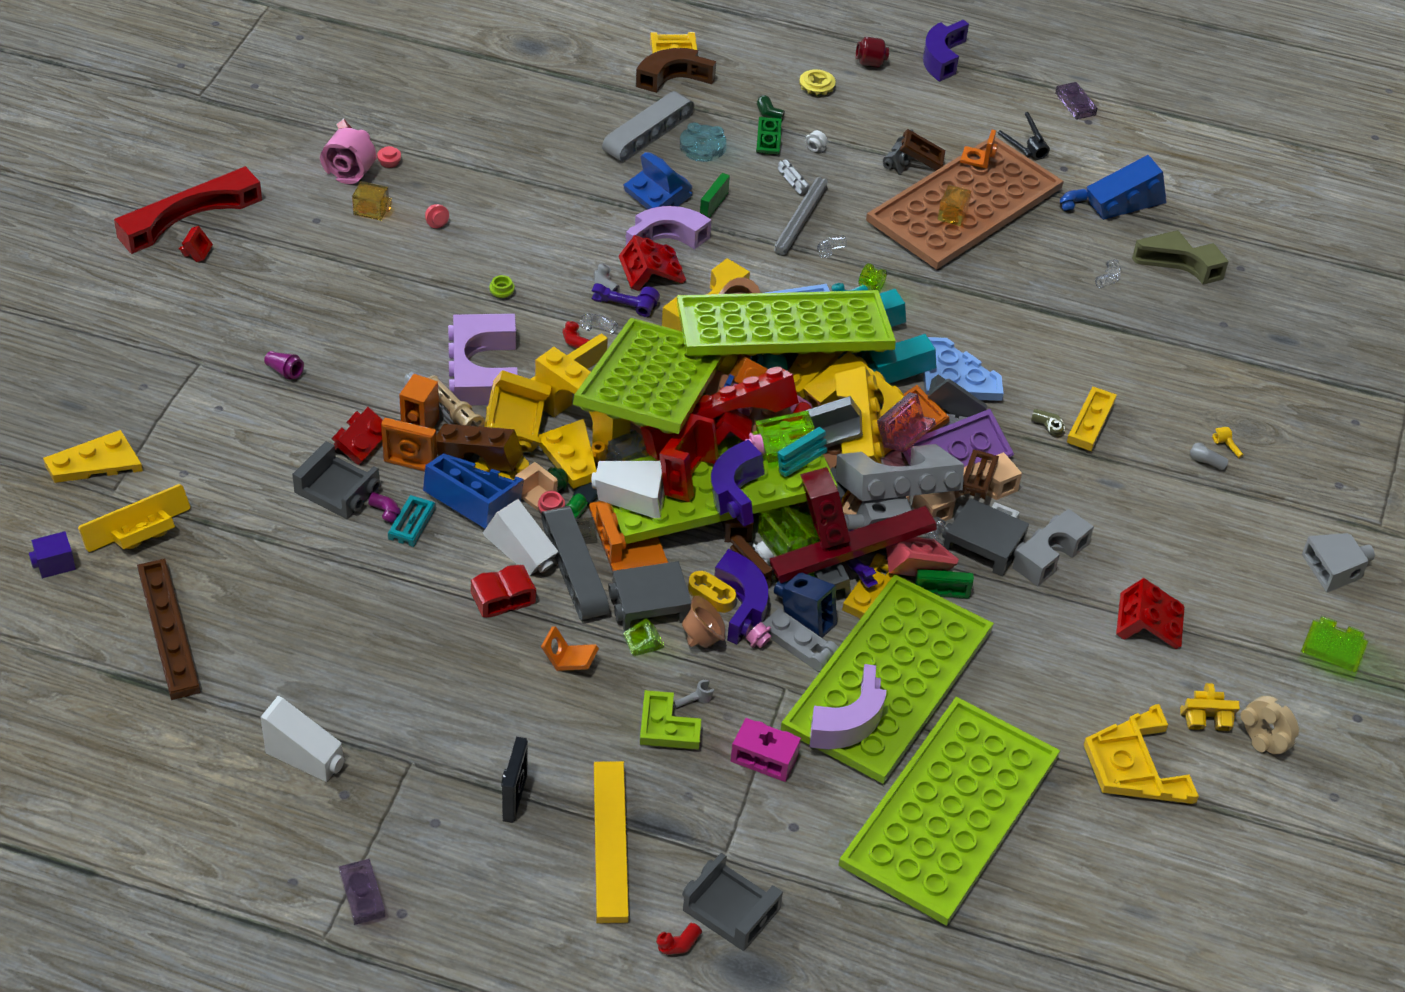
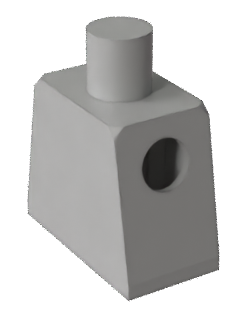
[844,496,912,550]
[1302,533,1375,593]

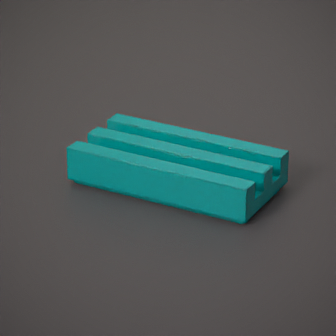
[778,427,827,477]
[388,495,436,547]

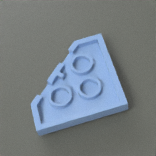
[923,337,1004,401]

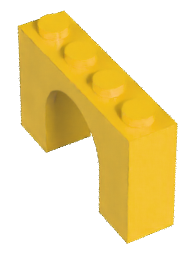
[535,347,631,458]
[803,351,922,455]

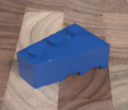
[1086,155,1167,220]
[423,453,524,529]

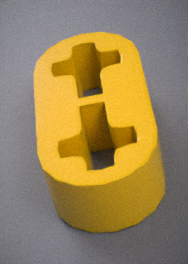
[688,571,736,613]

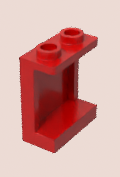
[659,413,719,502]

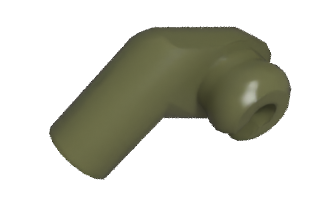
[1031,409,1065,436]

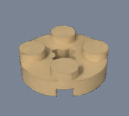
[1241,696,1299,754]

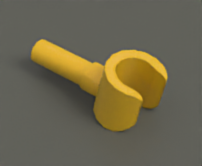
[1212,427,1244,458]

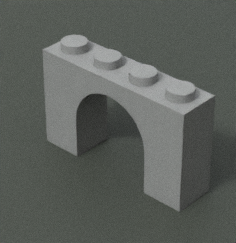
[836,444,964,501]

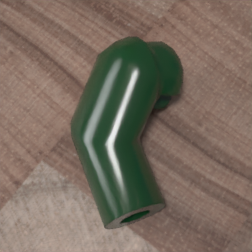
[757,95,785,121]

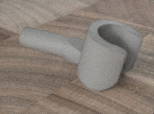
[673,680,714,708]

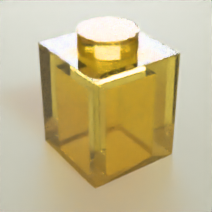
[352,181,392,221]
[937,185,971,226]

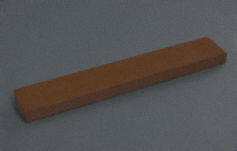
[137,559,200,700]

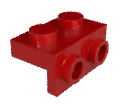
[331,407,383,465]

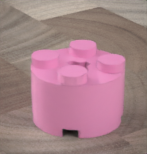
[320,128,377,184]

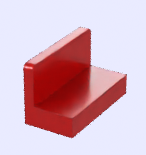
[713,409,752,446]

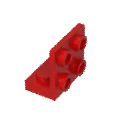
[619,235,686,291]
[1116,578,1185,649]

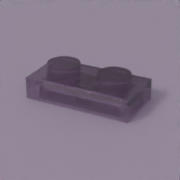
[1055,82,1098,120]
[339,859,385,925]

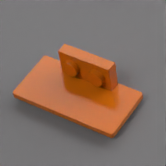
[589,501,668,572]

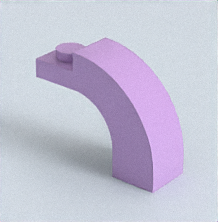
[626,206,711,250]
[809,664,887,749]

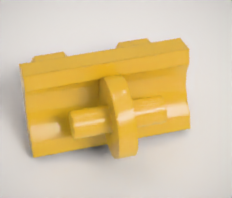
[1180,683,1240,731]

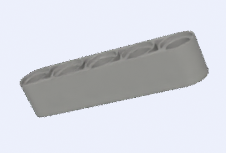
[602,91,694,162]

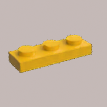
[1066,386,1117,451]

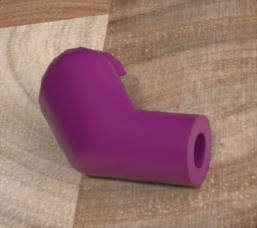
[368,492,401,523]

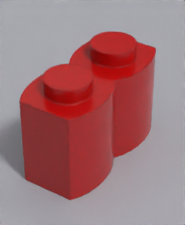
[471,565,536,618]

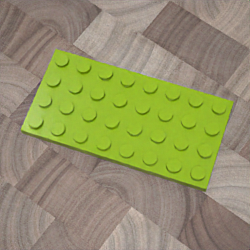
[677,290,896,357]
[573,318,725,434]
[611,420,838,544]
[780,574,994,784]
[838,697,1060,926]

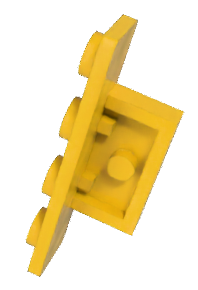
[78,484,190,552]

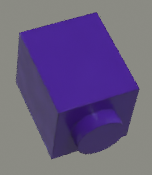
[29,531,76,579]

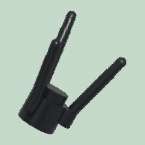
[998,112,1050,160]

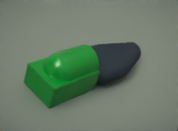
[566,482,598,522]

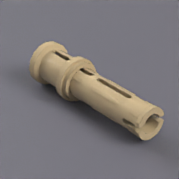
[428,375,485,427]

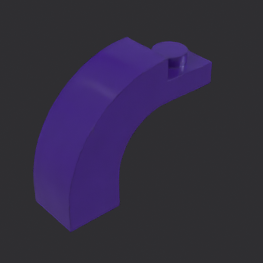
[923,20,969,82]
[711,439,764,526]
[714,549,768,645]

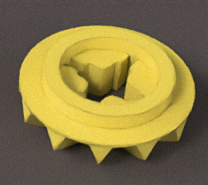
[799,69,836,95]

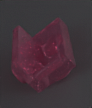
[877,392,936,452]

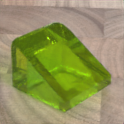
[623,618,664,656]

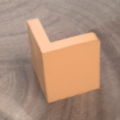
[515,462,558,510]

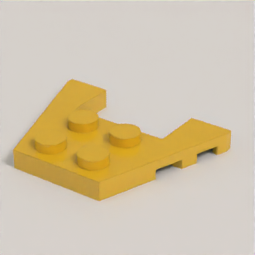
[1084,704,1199,804]

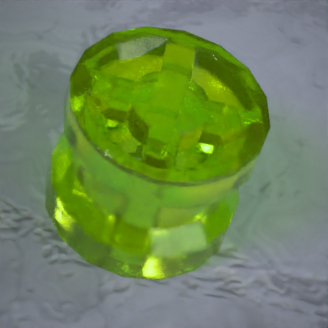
[858,263,887,292]

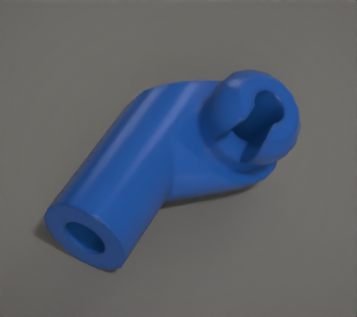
[1060,189,1088,211]

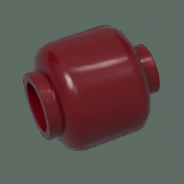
[855,37,889,68]

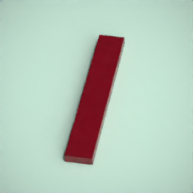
[770,506,937,583]

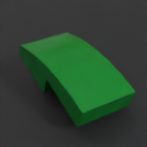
[756,117,782,154]

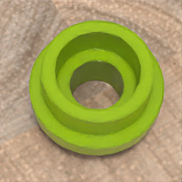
[489,275,515,298]

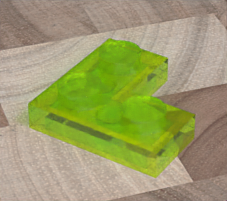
[755,411,814,463]

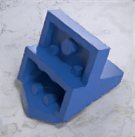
[624,152,692,209]

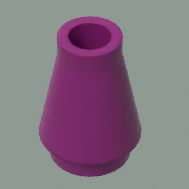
[264,351,304,379]

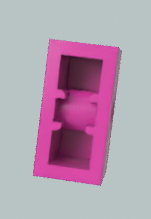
[730,718,801,782]

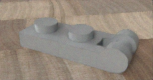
[762,608,839,671]

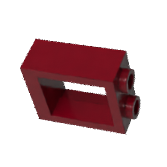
[800,467,851,549]

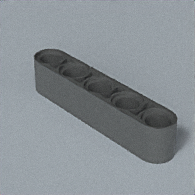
[541,506,609,620]

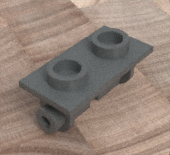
[883,129,914,175]

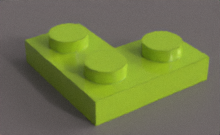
[640,690,701,750]

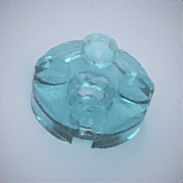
[680,123,726,162]

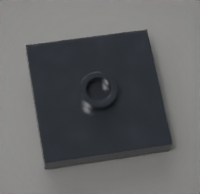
[501,736,528,823]

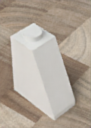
[592,461,665,518]
[483,499,558,576]
[261,696,344,782]

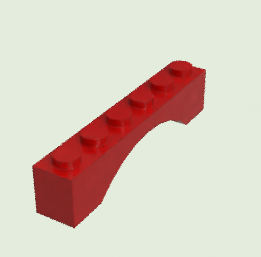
[114,166,262,254]
[640,367,799,461]

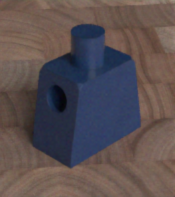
[774,573,837,638]

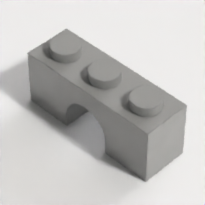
[1013,509,1094,586]

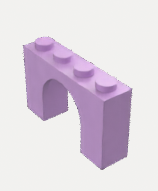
[448,314,518,405]

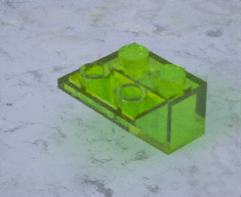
[758,504,820,556]
[1301,615,1368,673]

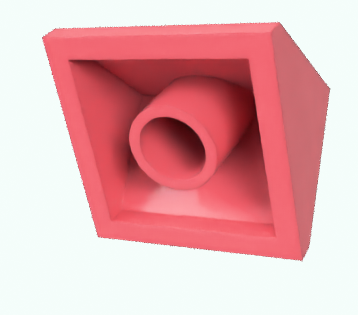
[886,537,959,577]

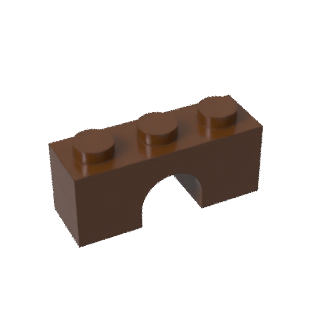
[436,424,523,472]

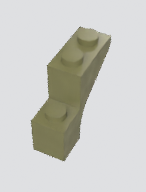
[1132,230,1229,285]

